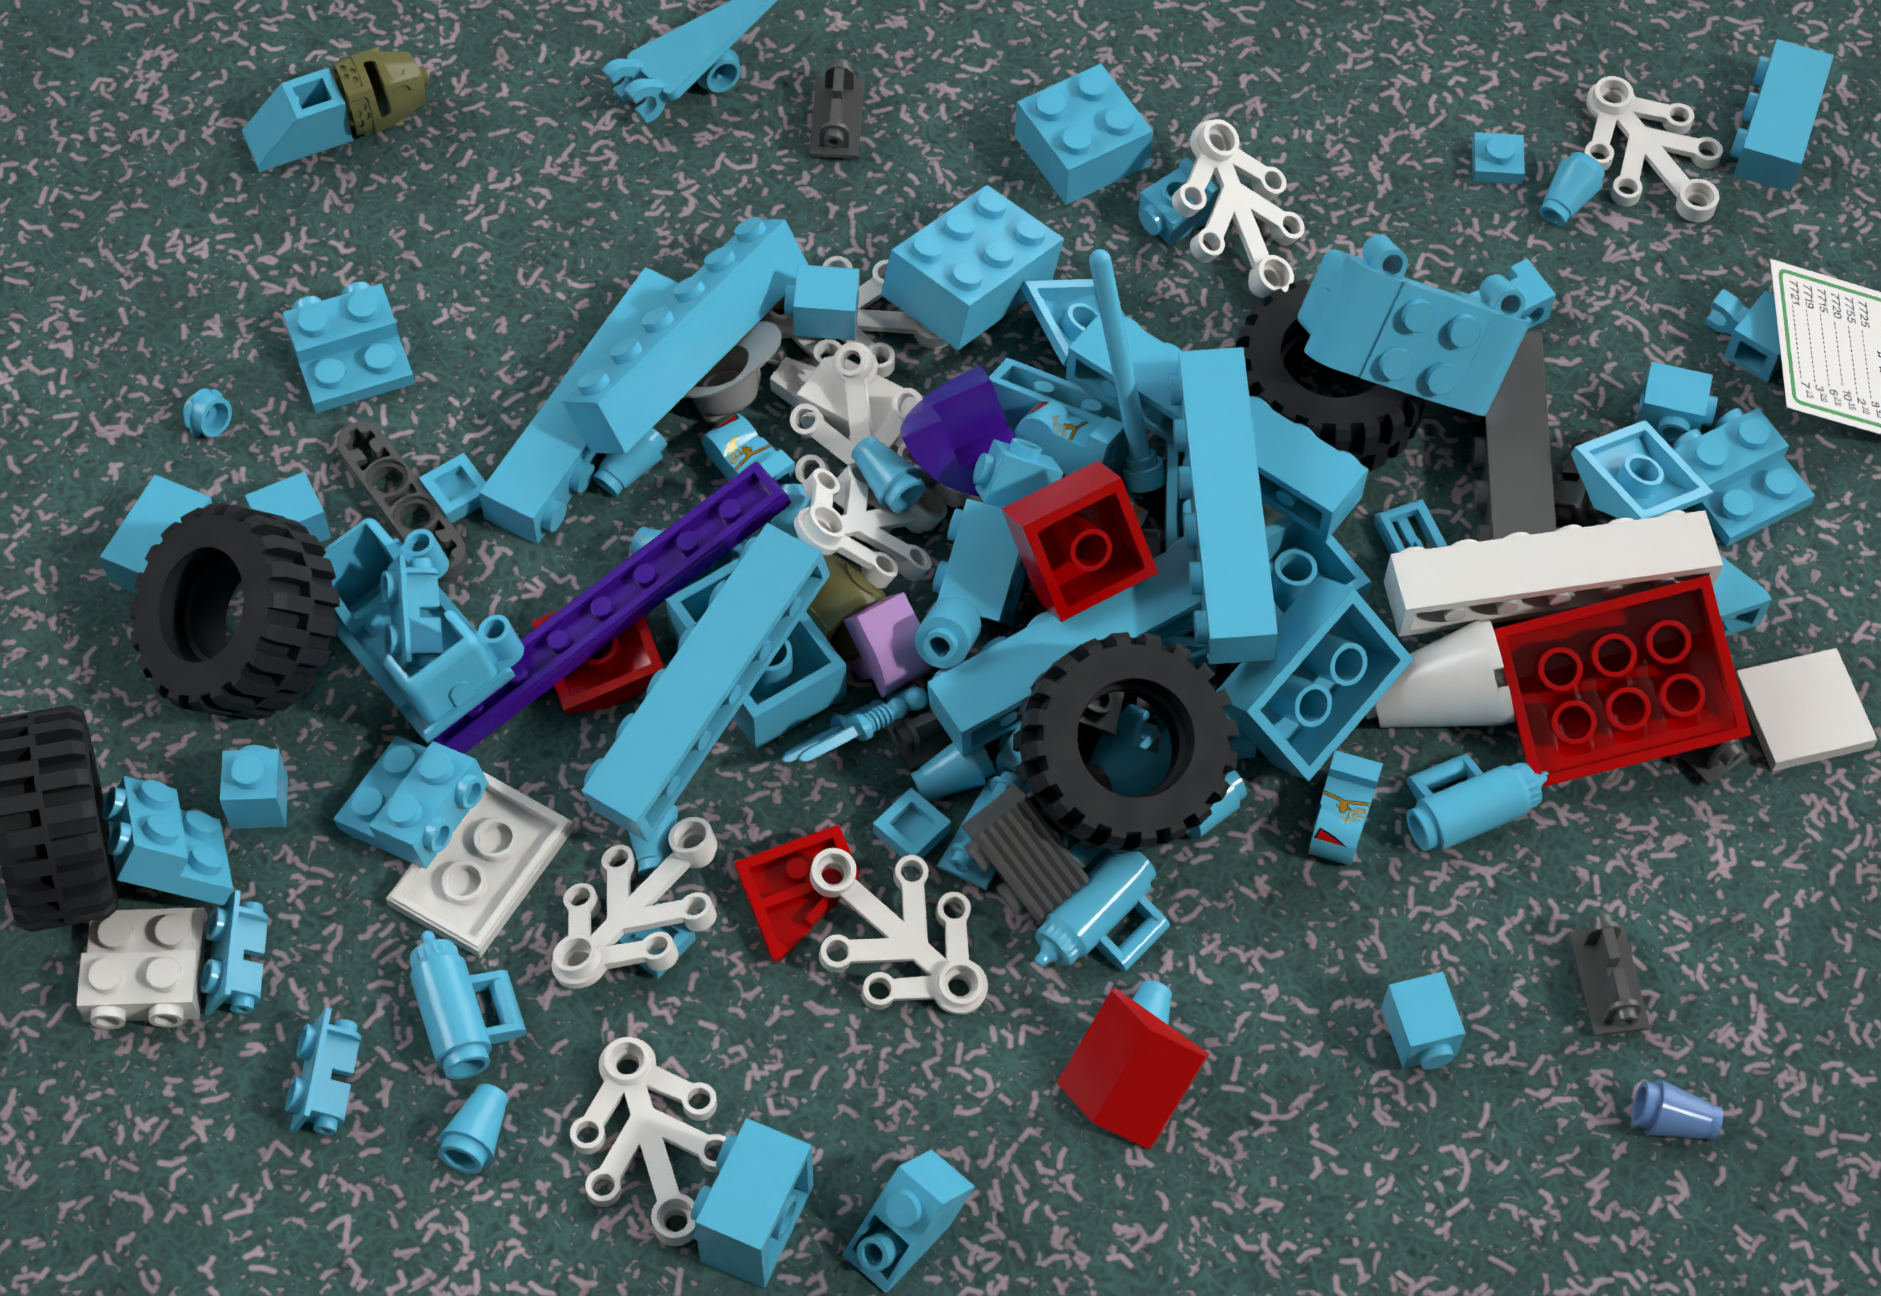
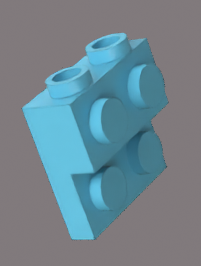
[283,282,415,413]
[1673,407,1815,547]
[333,735,489,869]
[102,776,233,906]

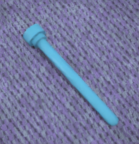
[1089,249,1167,493]

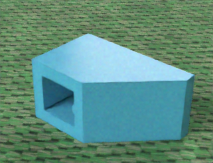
[242,68,353,172]
[842,1149,975,1293]

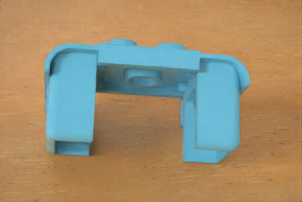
[1298,235,1532,416]
[323,518,524,744]

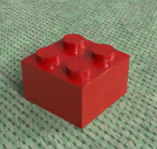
[1001,461,1158,622]

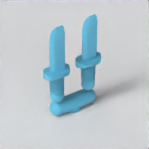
[780,683,929,762]

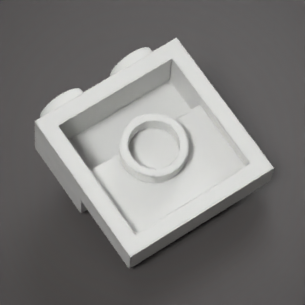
[76,908,207,1029]

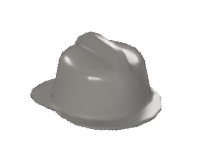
[683,321,782,423]

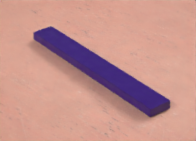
[429,461,792,754]

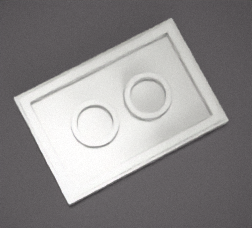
[386,772,574,958]

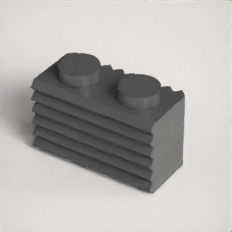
[961,784,1089,921]

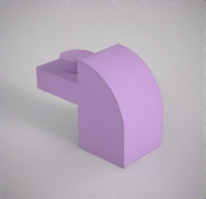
[843,592,932,698]

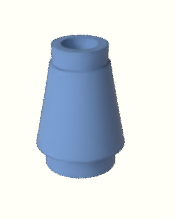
[1631,1079,1723,1141]

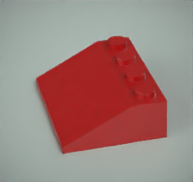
[1493,575,1752,787]

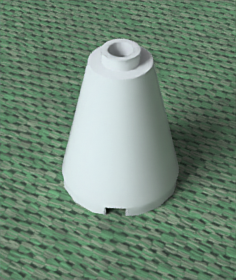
[1366,618,1515,728]

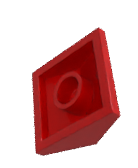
[531,609,665,715]
[1057,988,1209,1150]

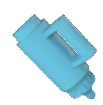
[1406,753,1549,851]
[1035,850,1170,973]
[410,931,527,1079]

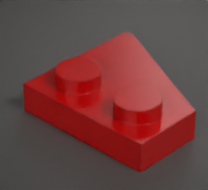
[734,824,859,964]

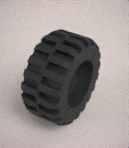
[1235,279,1426,472]
[130,503,340,720]
[1013,632,1239,854]
[0,705,119,932]

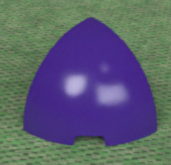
[900,365,1016,497]

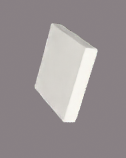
[1735,648,1878,771]

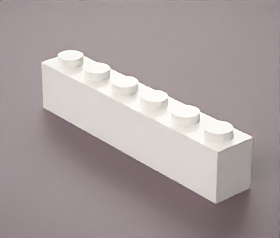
[1384,510,1723,637]

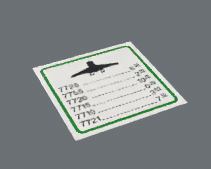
[1770,259,1881,434]

